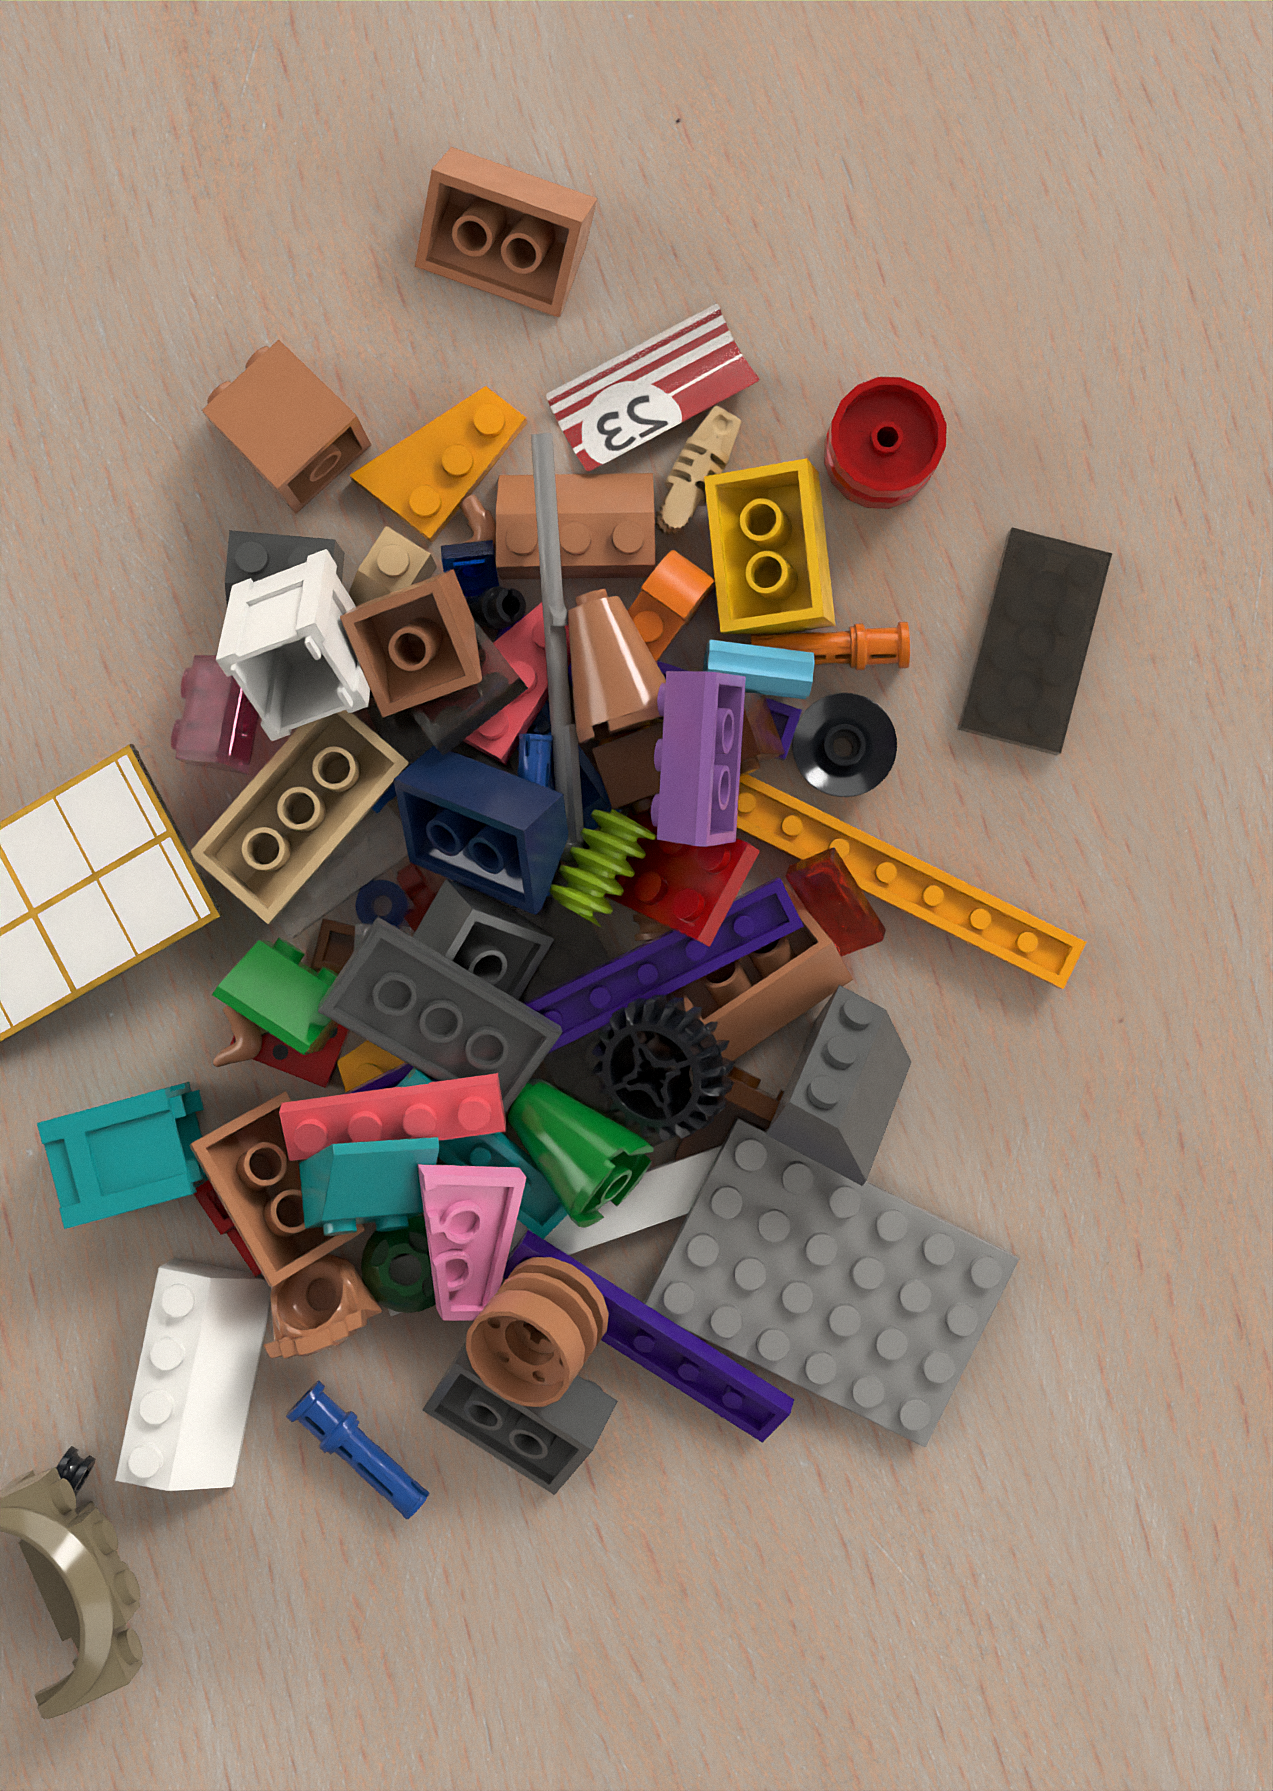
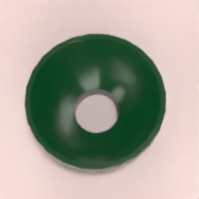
[361,1216,436,1313]

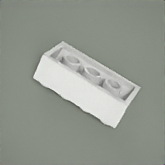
[115,1258,272,1491]

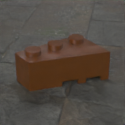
[592,692,785,815]

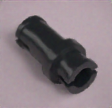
[465,586,526,630]

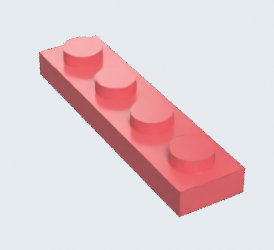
[279,1073,506,1161]

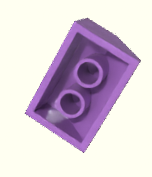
[651,671,746,847]

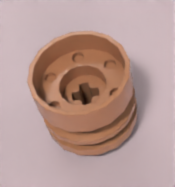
[466,1257,609,1407]

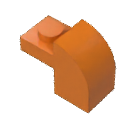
[627,550,715,663]

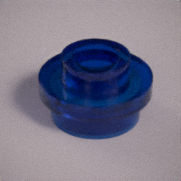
[355,880,408,929]

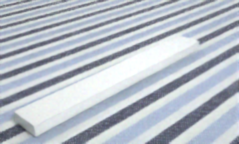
[388,1129,768,1316]

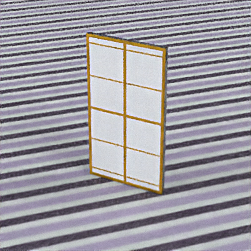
[0,744,224,1043]

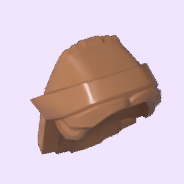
[263,1253,382,1359]

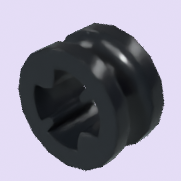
[56,1446,96,1497]

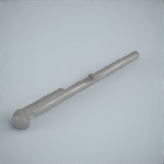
[531,433,589,862]

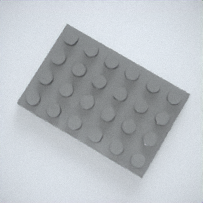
[643,1116,1019,1447]

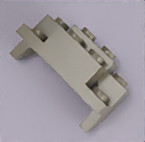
[0,1467,143,1719]

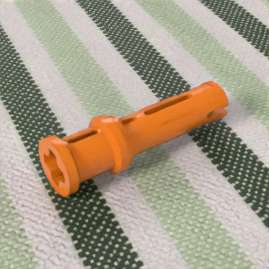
[751,622,910,670]

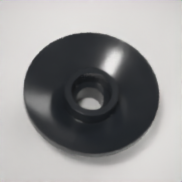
[792,693,897,798]

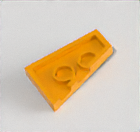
[349,386,527,543]

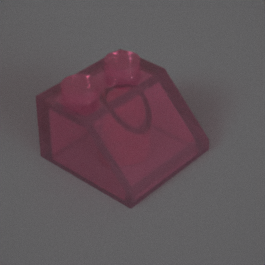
[171,655,259,775]

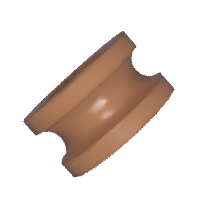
[633,914,672,941]

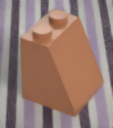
[202,340,371,514]

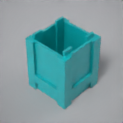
[37,1082,208,1229]

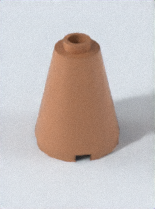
[568,589,666,744]

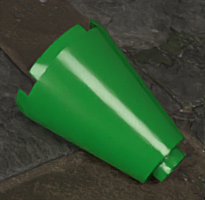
[508,1082,654,1228]

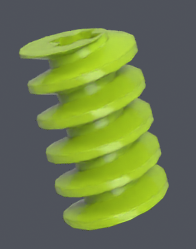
[549,809,657,928]

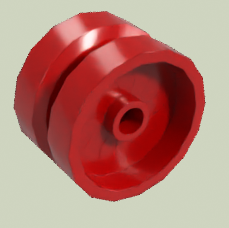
[824,377,947,509]

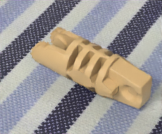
[655,406,742,536]

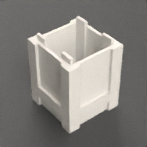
[216,549,370,741]

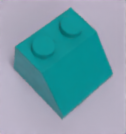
[299,1137,439,1236]

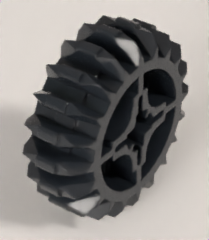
[591,994,735,1141]

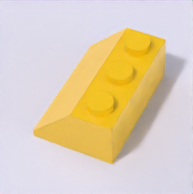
[704,458,836,634]

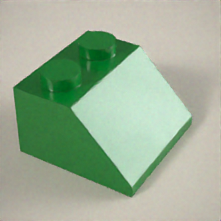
[212,937,339,1055]

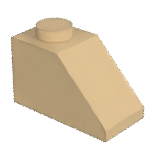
[348,526,437,606]

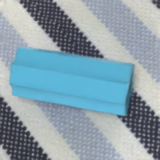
[703,640,815,700]

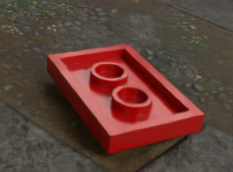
[604,809,760,947]

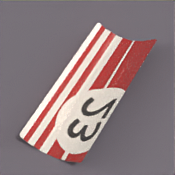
[546,304,760,471]

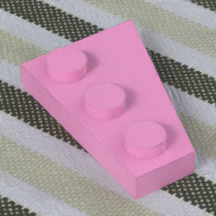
[417,1164,526,1321]

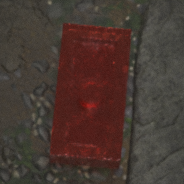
[785,847,886,957]

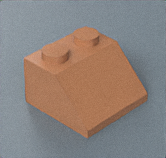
[340,569,482,718]

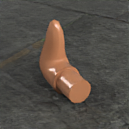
[451,495,496,563]
[213,1005,262,1067]

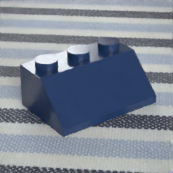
[393,745,569,915]

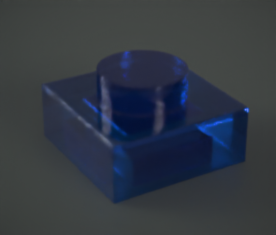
[441,540,500,597]

